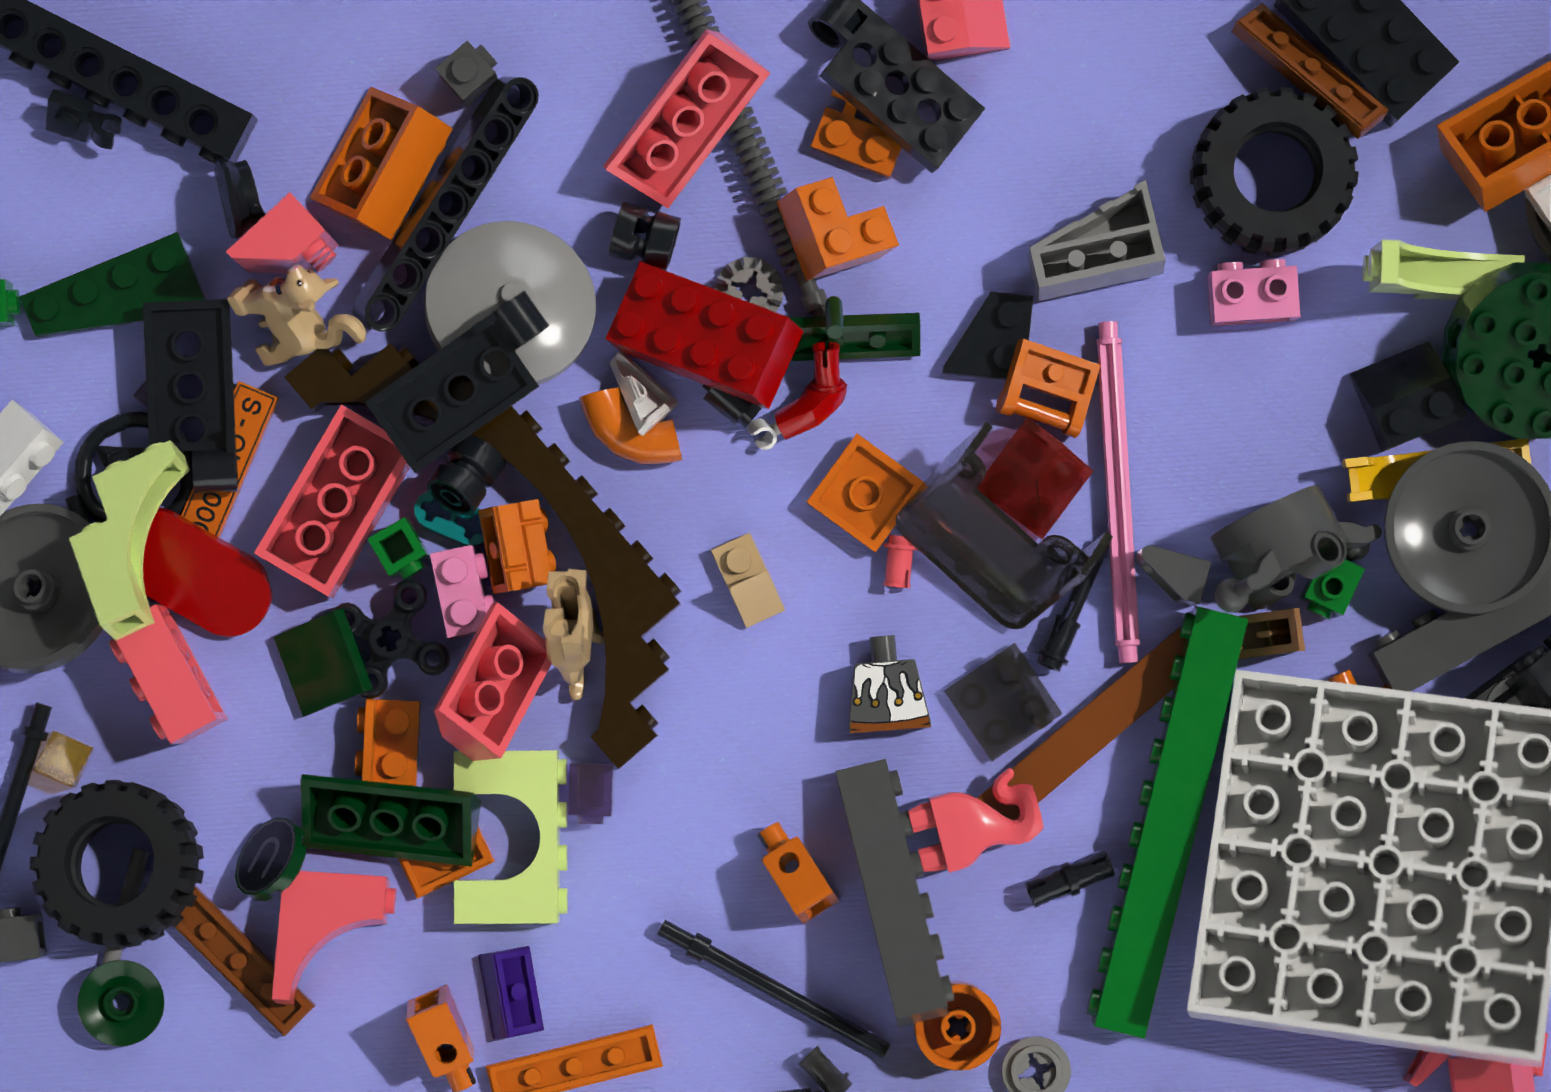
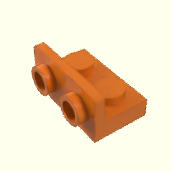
[355,699,421,786]

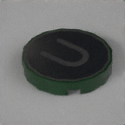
[235,817,306,901]

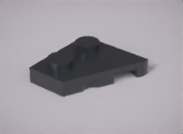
[942,292,1033,380]

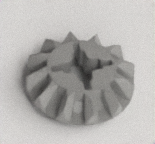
[715,256,783,312]
[1002,1036,1071,1092]

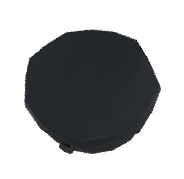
[214,156,266,239]

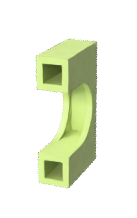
[453,750,568,924]

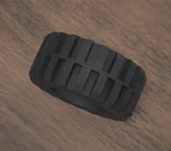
[1190,87,1359,256]
[30,780,204,947]

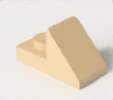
[711,532,785,628]

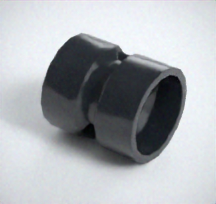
[608,201,681,271]
[427,435,505,516]

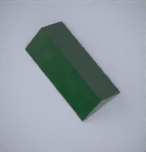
[300,774,481,866]

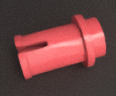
[883,535,918,588]

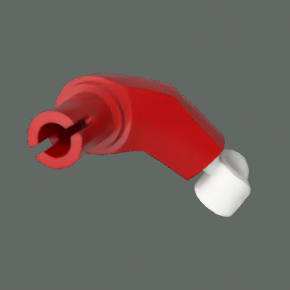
[747,341,847,450]

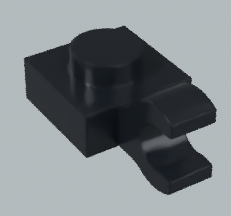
[45,89,122,149]

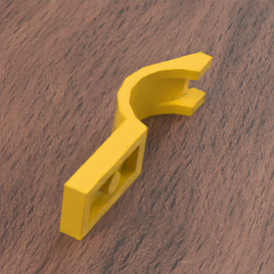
[1342,439,1532,502]

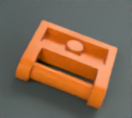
[996,339,1101,438]

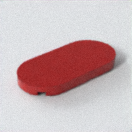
[143,507,273,637]

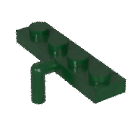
[789,296,920,361]

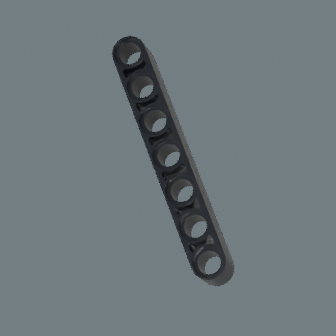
[353,76,538,331]

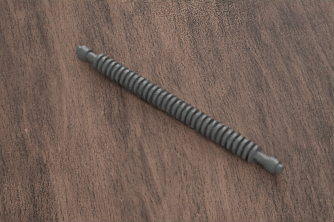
[670,0,828,317]

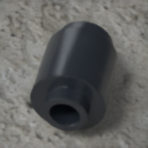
[702,384,762,428]

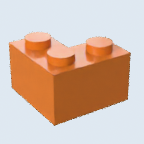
[776,177,899,282]

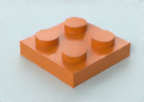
[806,433,926,553]

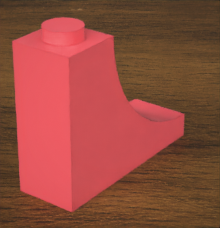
[272,871,397,1005]

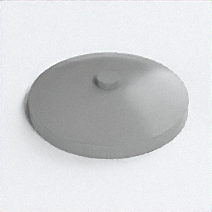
[424,221,596,385]

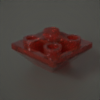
[974,417,1093,540]

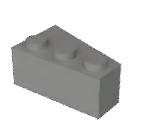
[1029,179,1165,301]

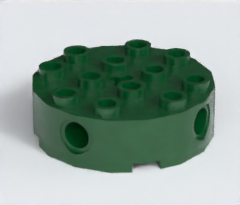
[1442,262,1551,439]

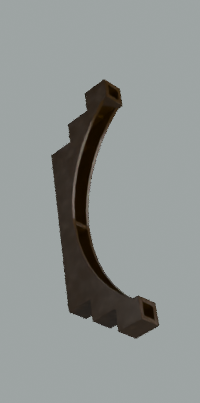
[284,343,682,769]

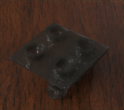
[944,643,1062,762]

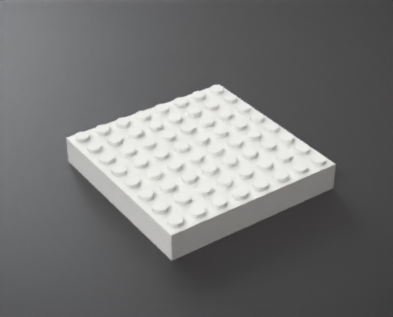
[1187,670,1551,1068]

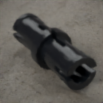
[1025,851,1115,908]

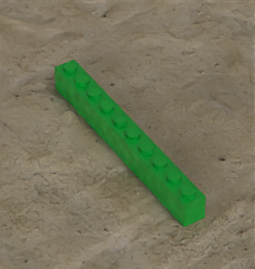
[1087,606,1248,1039]

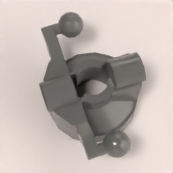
[1210,485,1382,613]

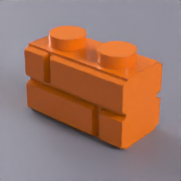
[478,499,556,594]

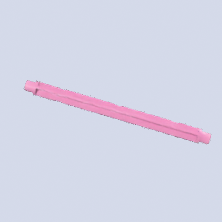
[1096,321,1140,663]

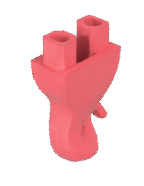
[907,768,1044,873]

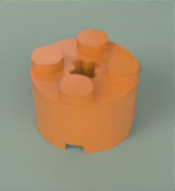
[913,981,1001,1071]

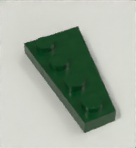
[19,232,206,337]

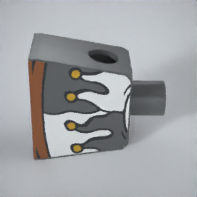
[848,635,931,733]

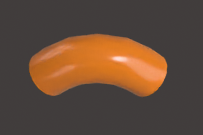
[579,387,683,464]

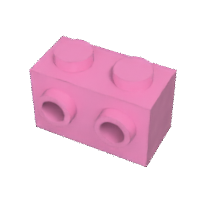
[1207,259,1301,326]
[430,545,495,639]

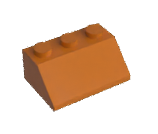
[310,87,453,241]

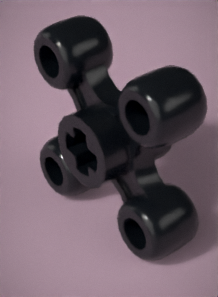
[333,579,451,699]

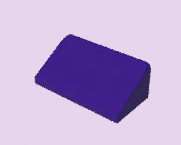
[478,946,544,1039]

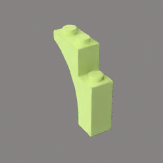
[1362,240,1525,300]
[69,440,190,640]

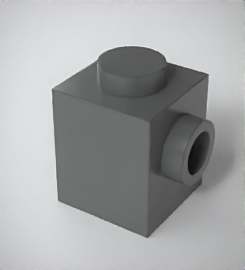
[435,41,498,107]
[0,907,47,962]

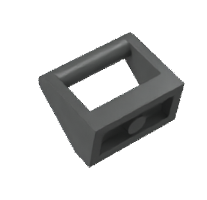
[1134,545,1211,606]

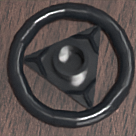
[74,412,193,522]

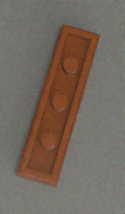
[1232,3,1389,139]
[175,885,316,1037]

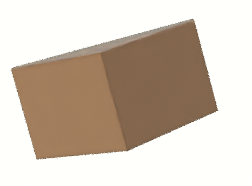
[1239,608,1305,659]

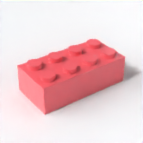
[254,404,410,598]

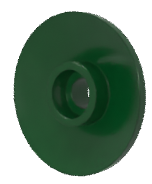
[77,960,165,1046]

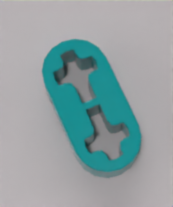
[414,491,484,546]

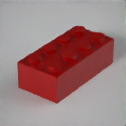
[605,261,804,409]

